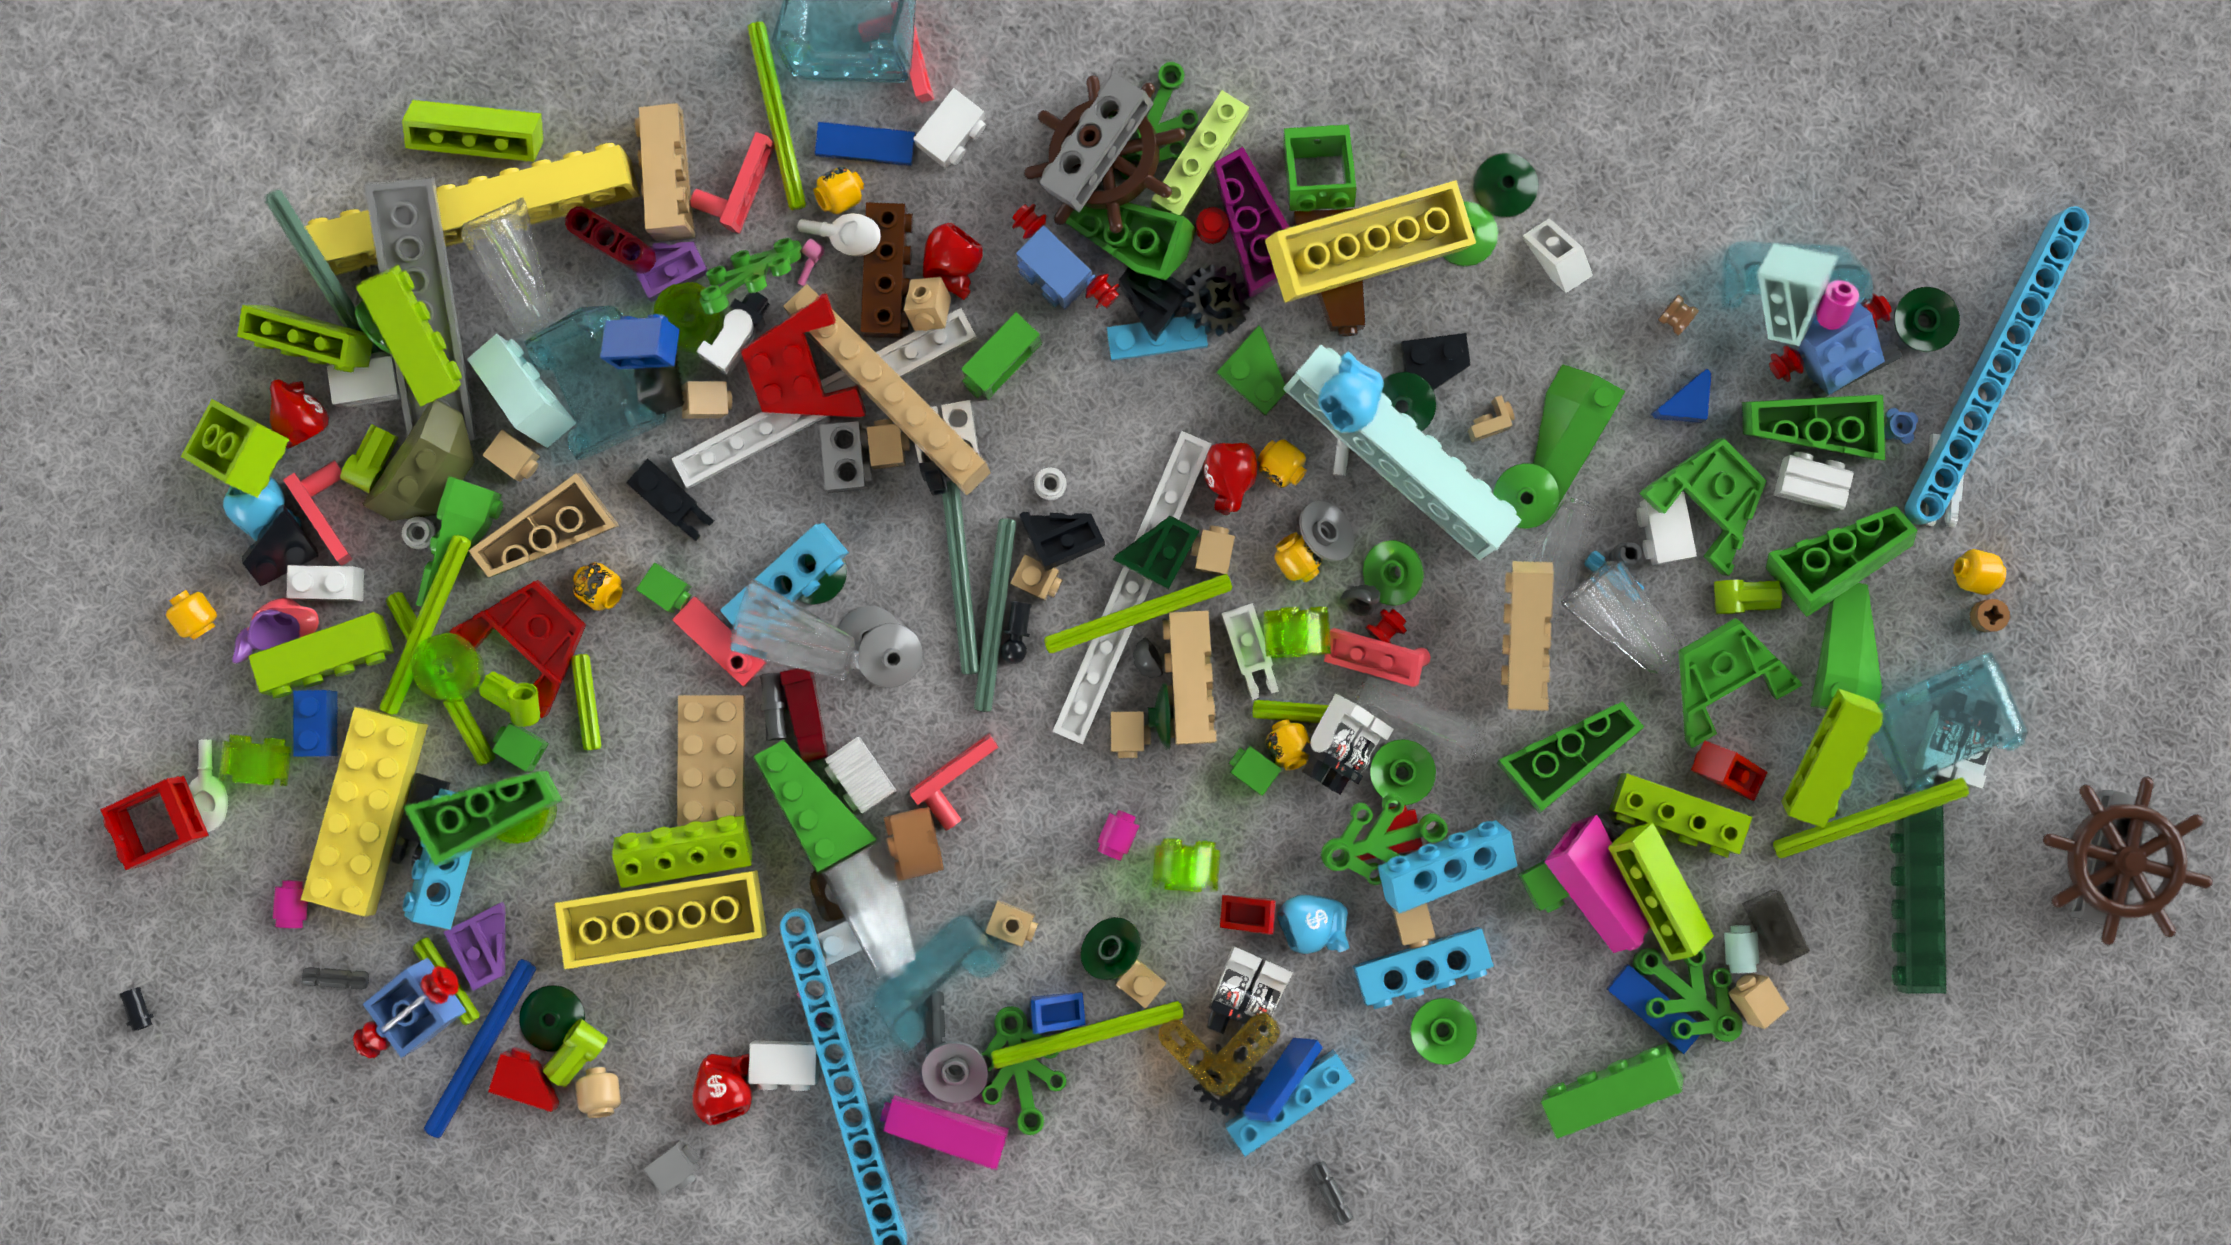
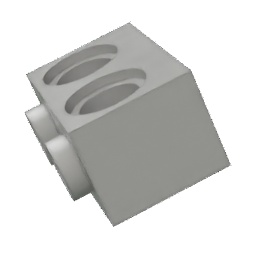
[819,421,872,493]

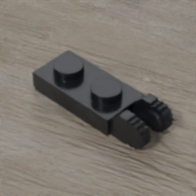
[626,459,714,541]
[391,773,451,868]

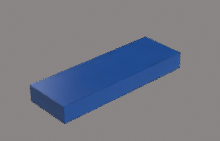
[815,122,916,166]
[1606,964,1700,1054]
[1243,1038,1323,1122]

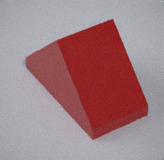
[1220,895,1275,934]

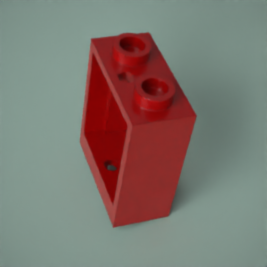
[100,776,209,870]

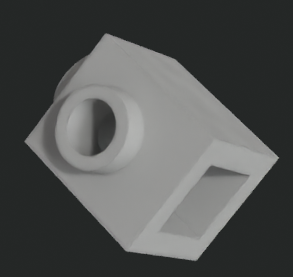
[644,1140,700,1196]

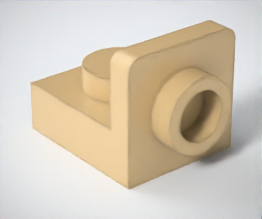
[1467,395,1515,443]
[1010,554,1062,601]
[1115,959,1166,1009]

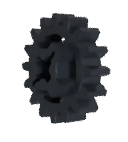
[1181,264,1250,337]
[1192,1043,1264,1116]

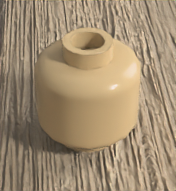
[576,1067,621,1118]

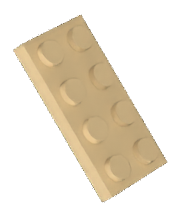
[677,695,745,827]

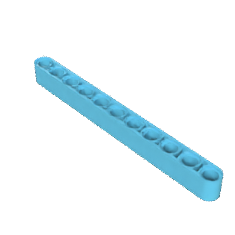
[1904,206,2089,525]
[780,908,908,1245]

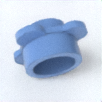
[1884,408,1918,444]

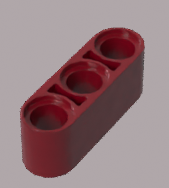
[565,206,656,274]

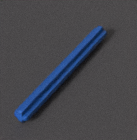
[424,959,536,1138]

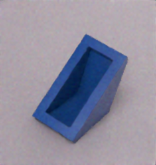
[1651,369,1712,423]
[1030,992,1086,1034]

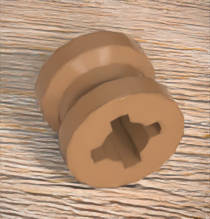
[1658,294,1699,336]
[1970,599,2010,633]

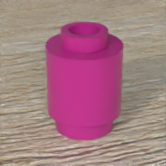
[1816,280,1859,330]
[1097,809,1139,861]
[272,880,308,928]

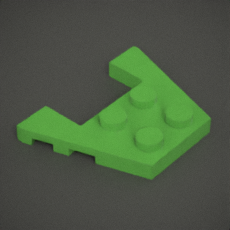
[1639,438,1767,576]
[1679,618,1802,748]

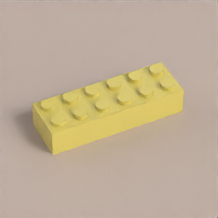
[1265,180,1476,303]
[301,707,428,917]
[555,870,767,969]

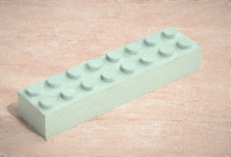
[1283,345,1522,560]

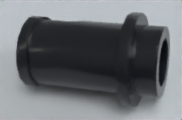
[119,987,154,1032]

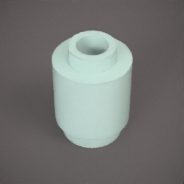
[1724,925,1760,973]

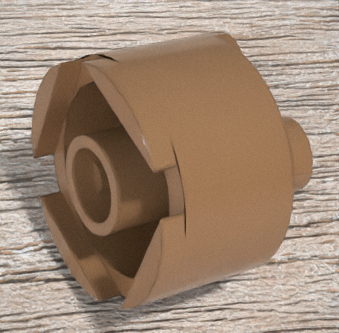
[884,807,944,882]

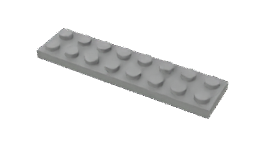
[364,177,476,440]

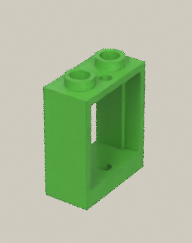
[1283,124,1356,211]
[961,312,1042,400]

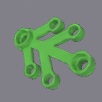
[1108,62,1198,180]
[700,238,802,314]
[1321,793,1448,885]
[1633,948,1743,1042]
[981,1006,1067,1135]

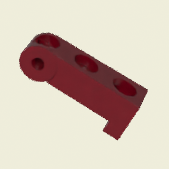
[780,666,828,763]

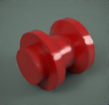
[1196,207,1229,244]
[1365,608,1407,644]

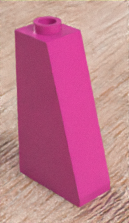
[1544,814,1650,953]
[880,1095,1009,1170]

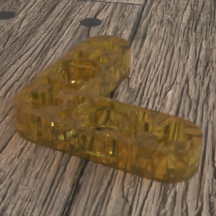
[1158,1013,1280,1096]

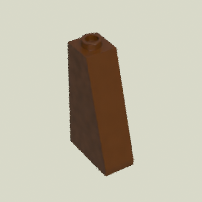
[1292,208,1365,337]

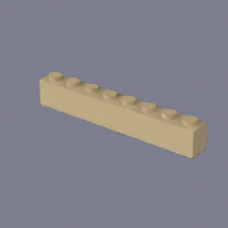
[783,284,991,495]

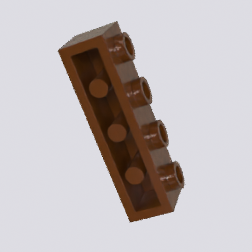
[861,202,913,338]

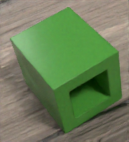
[636,562,692,613]
[492,723,550,772]
[1229,746,1282,796]
[1517,859,1570,913]

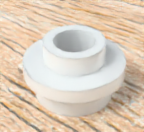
[1034,467,1067,500]
[402,517,436,550]

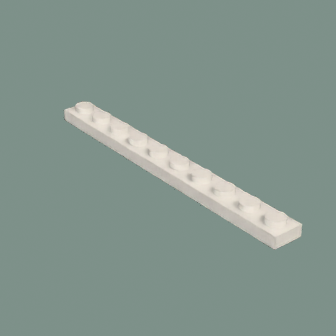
[672,308,977,489]
[1052,431,1211,745]

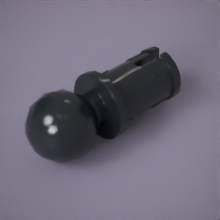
[1001,601,1032,664]

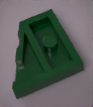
[1113,516,1199,590]

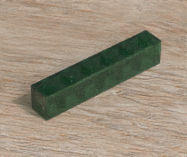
[1890,793,1947,994]

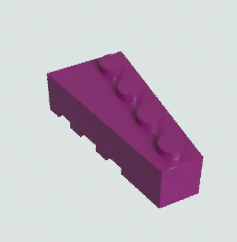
[1213,147,1290,298]

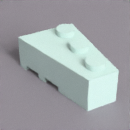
[1757,243,1838,346]
[467,334,576,448]

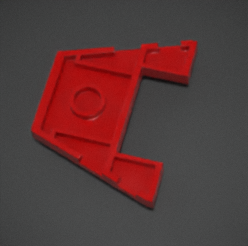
[741,293,866,417]
[449,580,586,718]

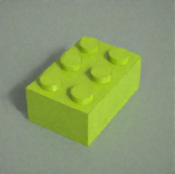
[181,399,289,498]

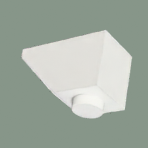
[1522,218,1593,293]

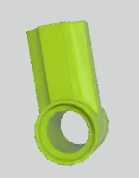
[340,424,399,494]
[1714,580,1782,615]
[479,671,540,727]
[543,1018,608,1087]

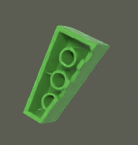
[1742,394,1885,461]
[1766,506,1918,617]
[1497,701,1644,814]
[754,740,876,875]
[404,771,563,866]
[1541,1042,1683,1139]

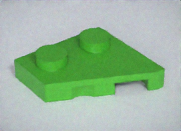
[1217,325,1286,416]

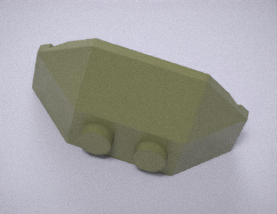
[363,399,475,521]

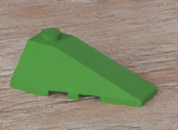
[1065,203,1197,280]
[1527,364,1625,507]
[416,476,503,607]
[1811,583,1882,710]

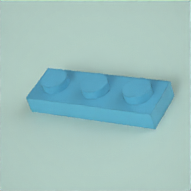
[1107,316,1208,361]

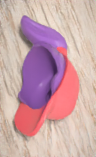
[232,598,319,663]

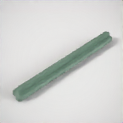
[265,189,379,354]
[942,481,979,675]
[974,518,1016,712]

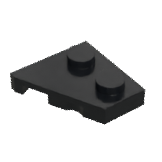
[1118,267,1187,341]
[1401,333,1471,390]
[242,504,319,587]
[1019,512,1105,572]

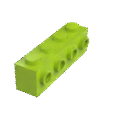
[402,100,544,162]
[356,265,462,407]
[237,305,373,372]
[248,612,395,699]
[1781,688,1883,828]
[1609,773,1752,858]
[612,815,753,888]
[1608,822,1714,961]

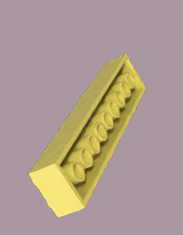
[305,143,640,276]

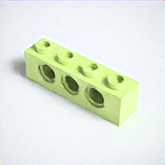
[1151,90,1249,216]

